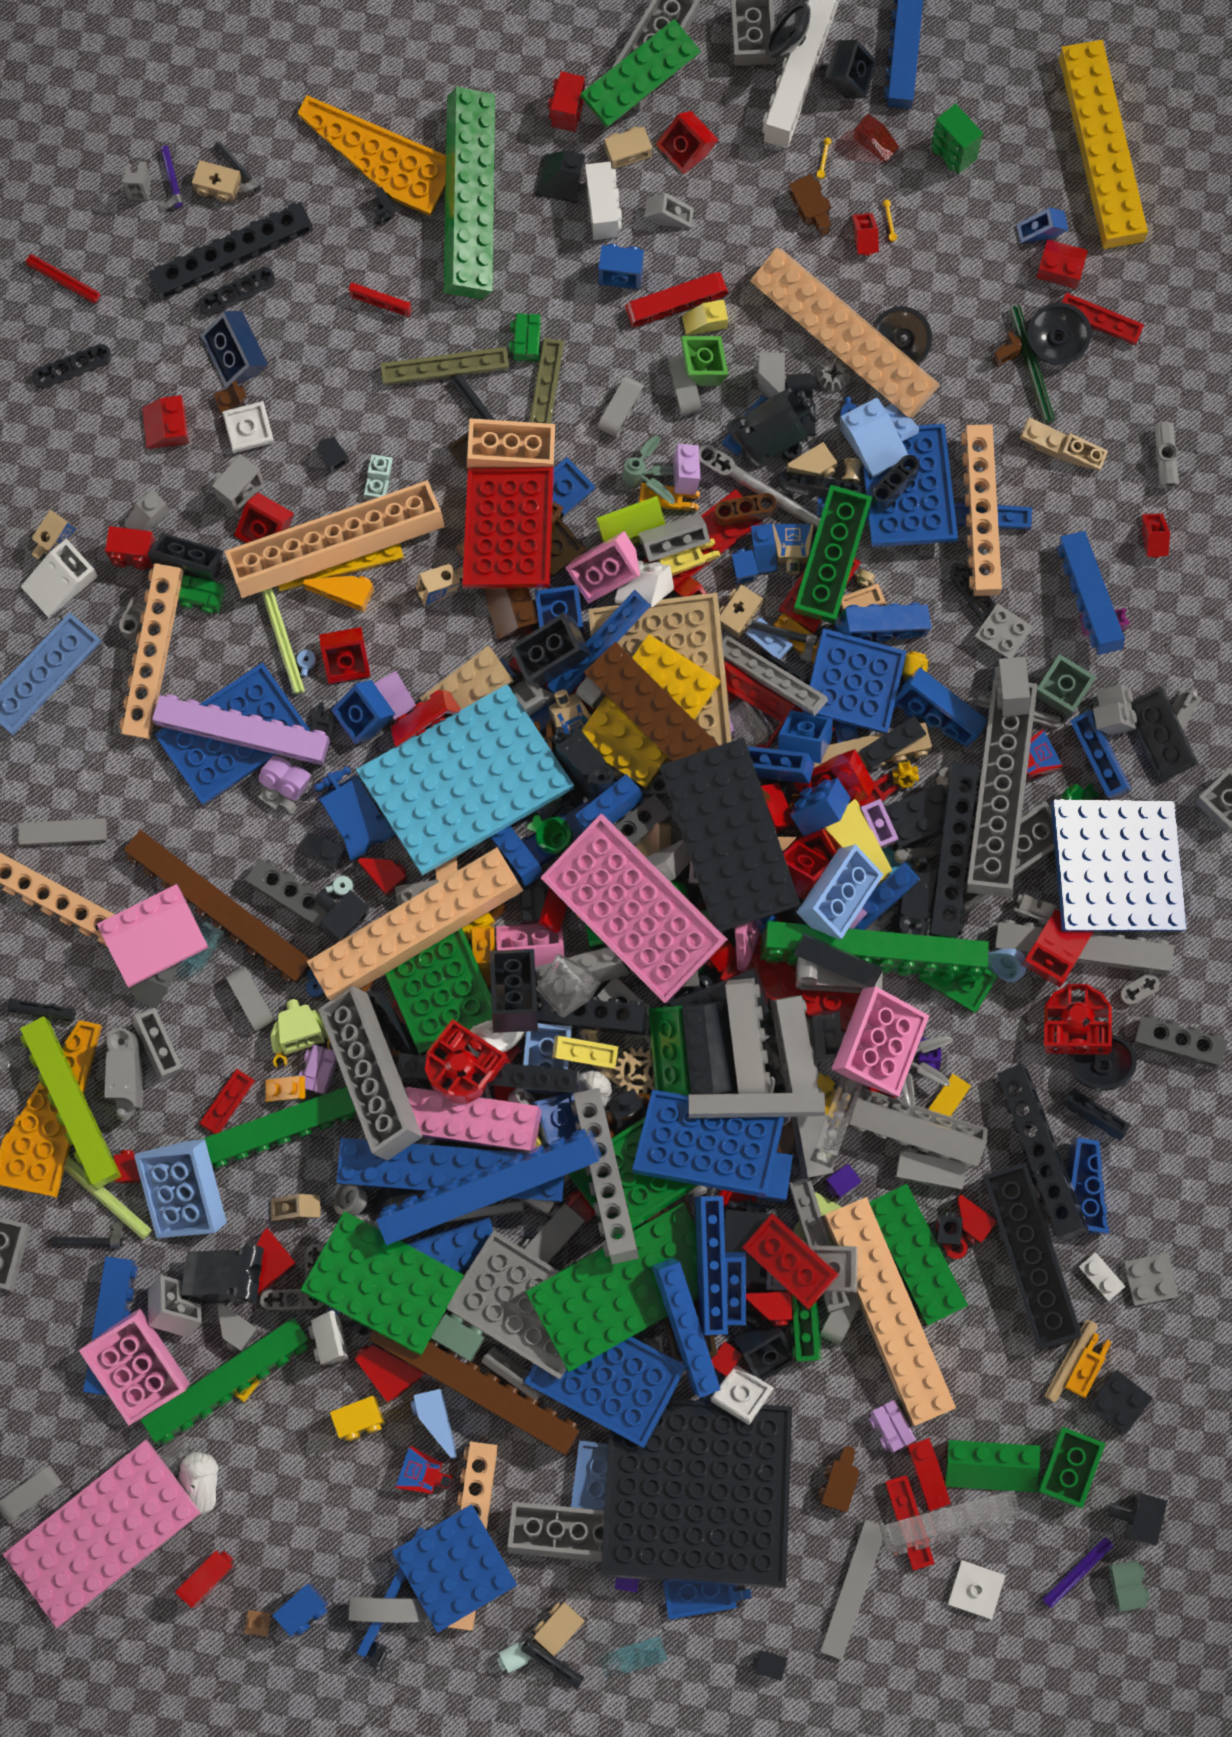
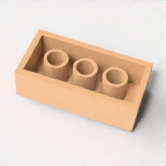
[467,419,555,469]

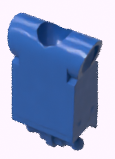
[314,766,396,862]

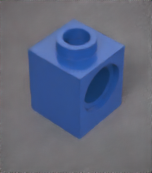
[731,549,758,584]

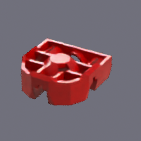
[1044,984,1112,1055]
[425,1019,508,1104]

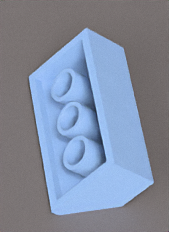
[797,844,884,940]

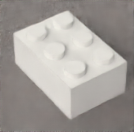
[585,162,622,240]

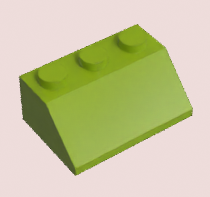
[596,496,665,547]

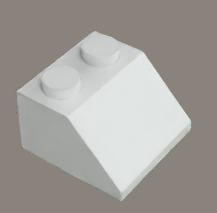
[615,560,674,607]

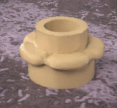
[854,569,875,587]

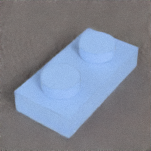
[884,404,919,441]
[746,617,793,660]

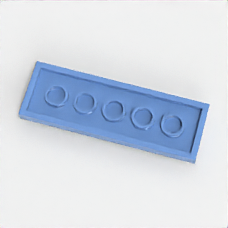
[0,612,102,736]

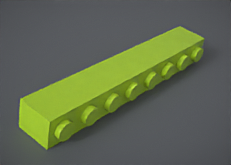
[20,1016,121,1189]

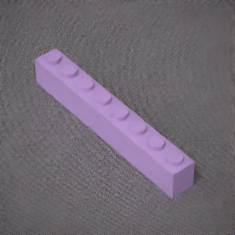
[152,694,330,766]

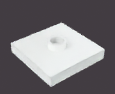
[222,401,274,453]
[711,1365,774,1425]
[947,1560,1005,1620]

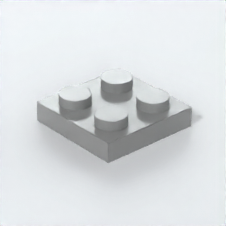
[1123,1253,1179,1306]

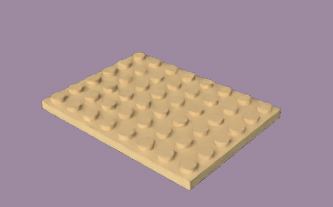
[588,593,732,777]

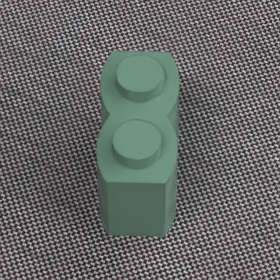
[1108,1560,1150,1612]

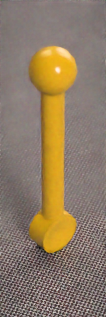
[817,137,831,179]
[883,200,897,242]

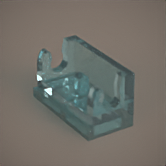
[183,921,225,972]
[616,1636,668,1674]

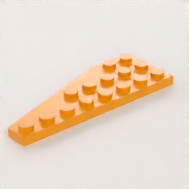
[298,95,446,217]
[0,1020,102,1198]

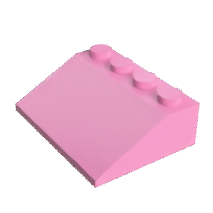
[97,884,209,988]
[832,986,929,1097]
[79,1309,189,1425]

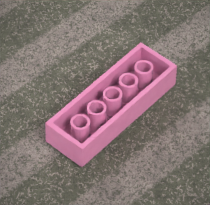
[405,1087,542,1153]

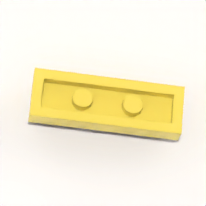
[552,1036,618,1069]

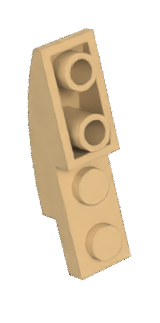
[1020,417,1108,471]

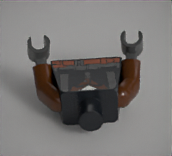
[605,1089,651,1139]

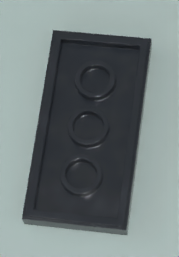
[1131,686,1199,783]

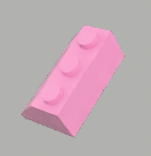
[565,531,640,604]
[496,923,565,967]

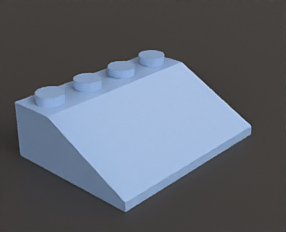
[134,1139,227,1238]

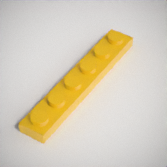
[278,543,404,591]

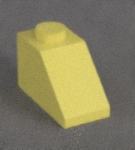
[682,300,728,336]

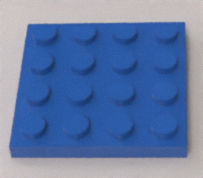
[803,628,907,734]
[392,1504,517,1633]

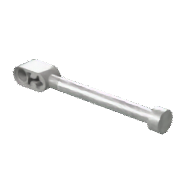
[699,445,821,530]

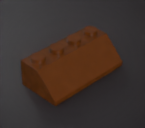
[483,588,539,641]

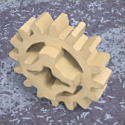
[614,1047,655,1094]

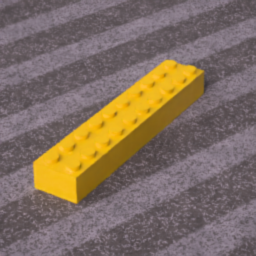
[1059,39,1148,249]

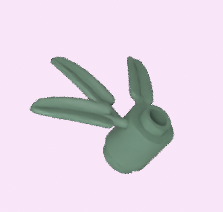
[622,436,675,504]

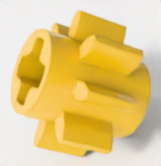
[892,761,919,789]

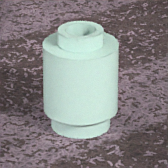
[497,1642,532,1673]

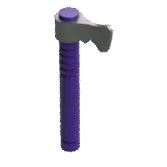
[159,146,184,212]

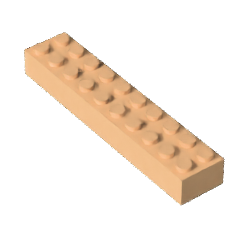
[750,247,940,418]
[225,480,445,598]
[307,848,523,1001]
[822,1197,956,1426]

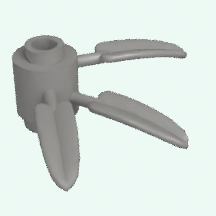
[902,1036,953,1109]

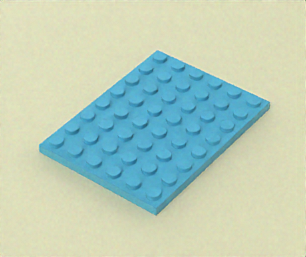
[356,684,574,876]

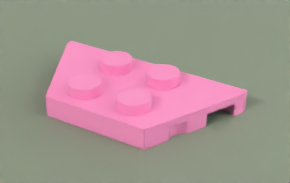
[734,922,760,972]

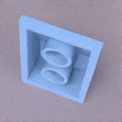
[839,398,908,478]
[411,1389,457,1459]

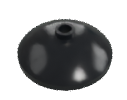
[766,2,811,58]
[1027,302,1091,365]
[872,306,933,365]
[1069,1033,1137,1091]

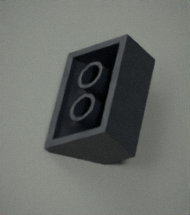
[148,533,224,581]

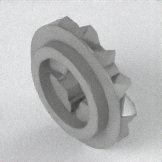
[817,358,850,391]

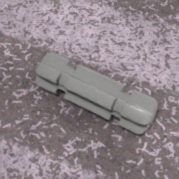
[894,845,936,863]

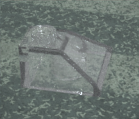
[536,954,600,1017]

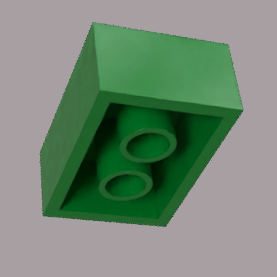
[931,103,984,175]
[1036,1427,1106,1509]

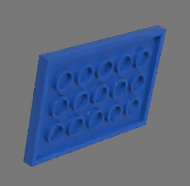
[863,424,958,548]
[154,662,310,805]
[632,1090,785,1198]
[524,1337,686,1448]

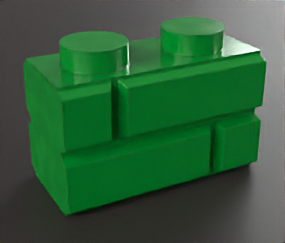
[509,313,541,362]
[178,574,226,614]

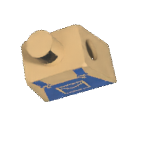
[31,510,78,561]
[772,524,813,575]
[416,564,463,607]
[549,690,591,735]

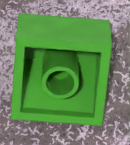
[681,336,728,386]

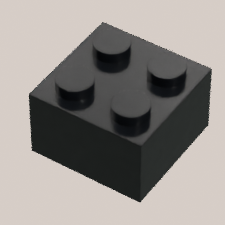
[1086,1370,1153,1435]

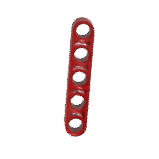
[624,272,729,327]

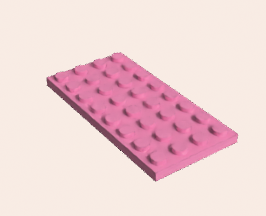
[541,814,728,1003]
[3,1440,201,1628]

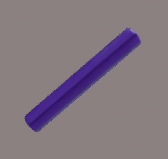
[1043,1537,1113,1608]

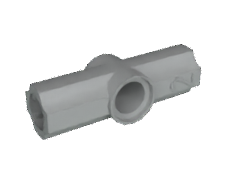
[1154,421,1179,489]

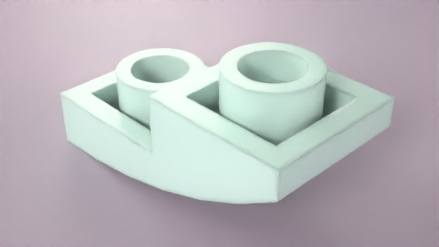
[364,455,393,500]

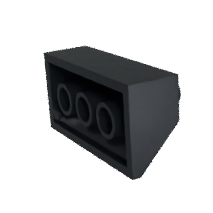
[682,1000,738,1095]

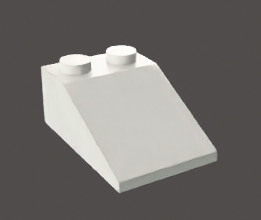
[308,1311,349,1366]

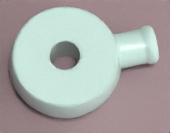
[326,876,353,896]

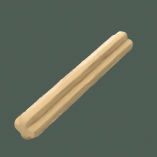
[1045,1320,1097,1402]

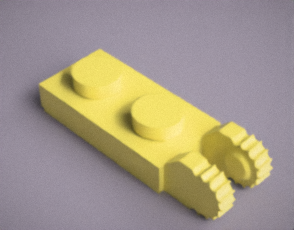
[657,539,720,576]

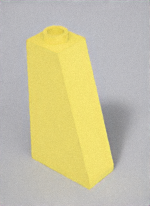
[823,799,893,888]

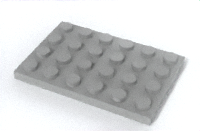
[446,1231,566,1380]

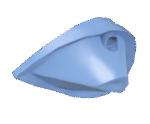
[987,948,1026,983]

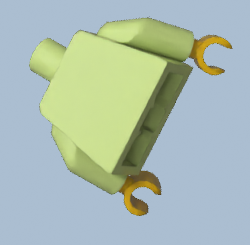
[270,999,331,1067]

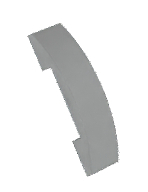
[348,1596,431,1623]

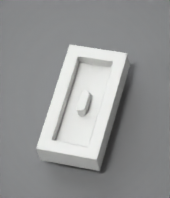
[1078,1252,1125,1302]

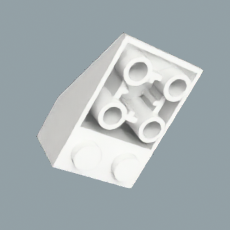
[21,539,98,618]

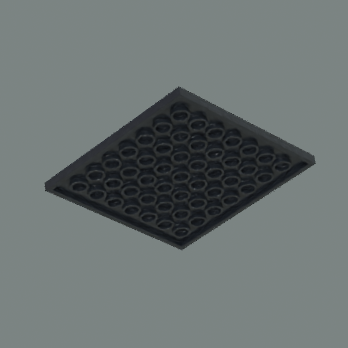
[601,1399,792,1588]

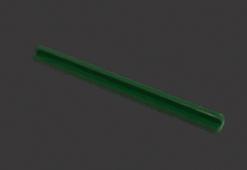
[1009,305,1055,424]

